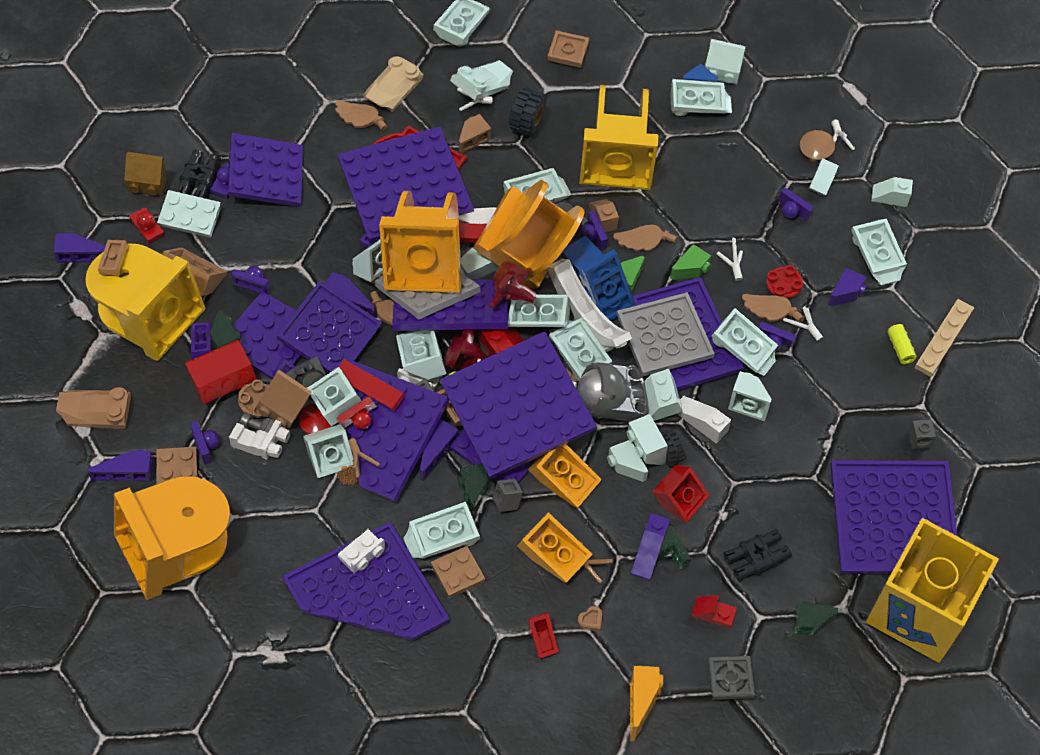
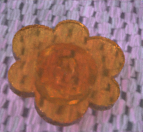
[337,465,357,485]

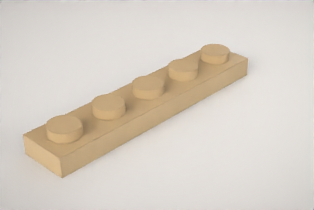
[915,299,974,377]

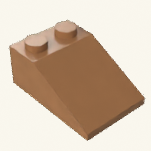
[256,370,312,429]

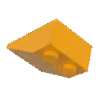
[528,444,602,508]
[517,512,592,583]
[630,666,663,742]

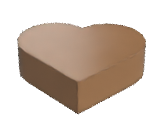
[577,606,602,632]

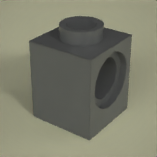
[908,420,936,449]
[492,479,523,512]

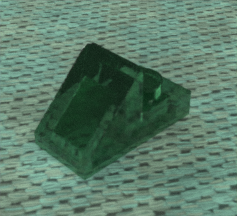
[658,525,691,569]

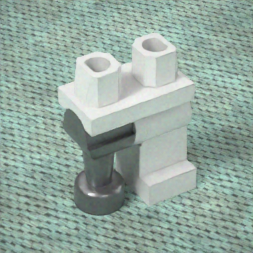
[229,412,290,460]

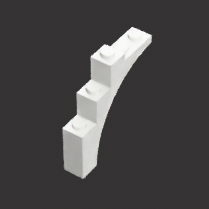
[547,259,632,352]

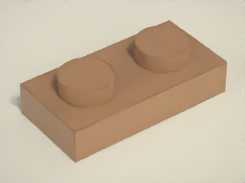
[98,240,128,275]

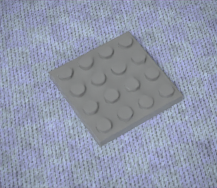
[375,273,480,319]
[617,292,715,376]

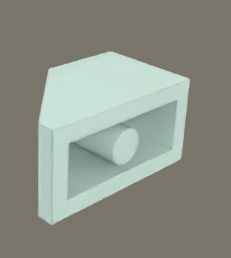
[871,177,913,207]
[607,440,648,482]

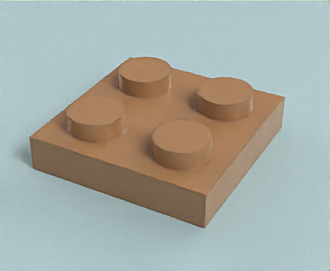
[547,31,589,68]
[157,447,198,484]
[431,546,485,598]

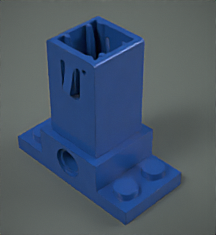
[562,236,635,321]

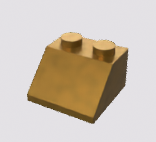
[124,152,167,196]

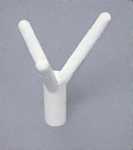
[457,88,493,111]
[832,120,855,150]
[717,238,743,281]
[783,307,823,342]

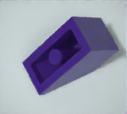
[828,268,867,306]

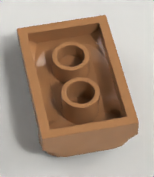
[56,387,131,429]

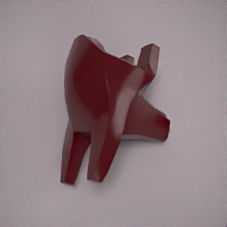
[489,261,536,309]
[444,329,490,372]

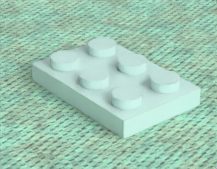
[157,190,222,238]

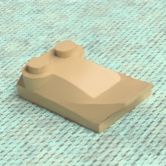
[364,57,423,112]

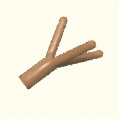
[348,438,380,478]
[582,559,613,583]

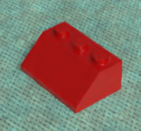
[475,327,524,356]
[185,340,257,404]

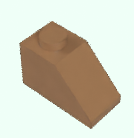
[459,114,491,154]
[589,199,619,232]

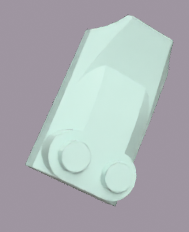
[434,0,490,46]
[450,60,513,101]
[670,79,732,116]
[503,168,571,202]
[851,219,907,285]
[712,308,778,376]
[549,318,612,381]
[404,502,480,558]

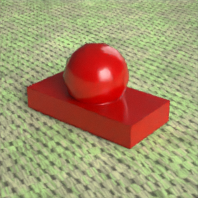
[129,207,165,244]
[336,397,377,429]

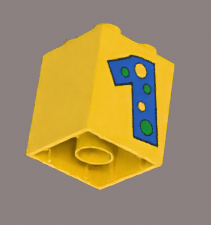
[866,518,999,663]

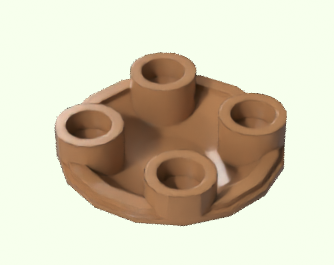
[800,130,835,162]
[238,380,268,418]

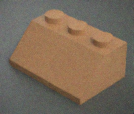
[162,247,228,297]

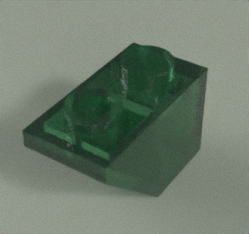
[210,310,242,349]
[457,463,488,512]
[793,602,839,636]

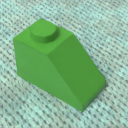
[670,244,711,280]
[621,256,645,293]

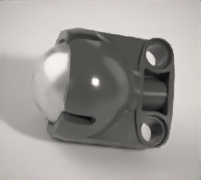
[577,362,648,422]

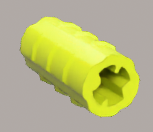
[888,324,917,364]

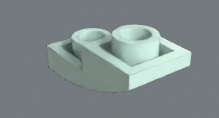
[809,158,838,196]

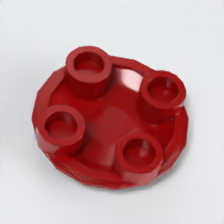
[766,265,803,298]
[299,404,338,434]

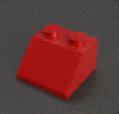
[652,465,710,523]

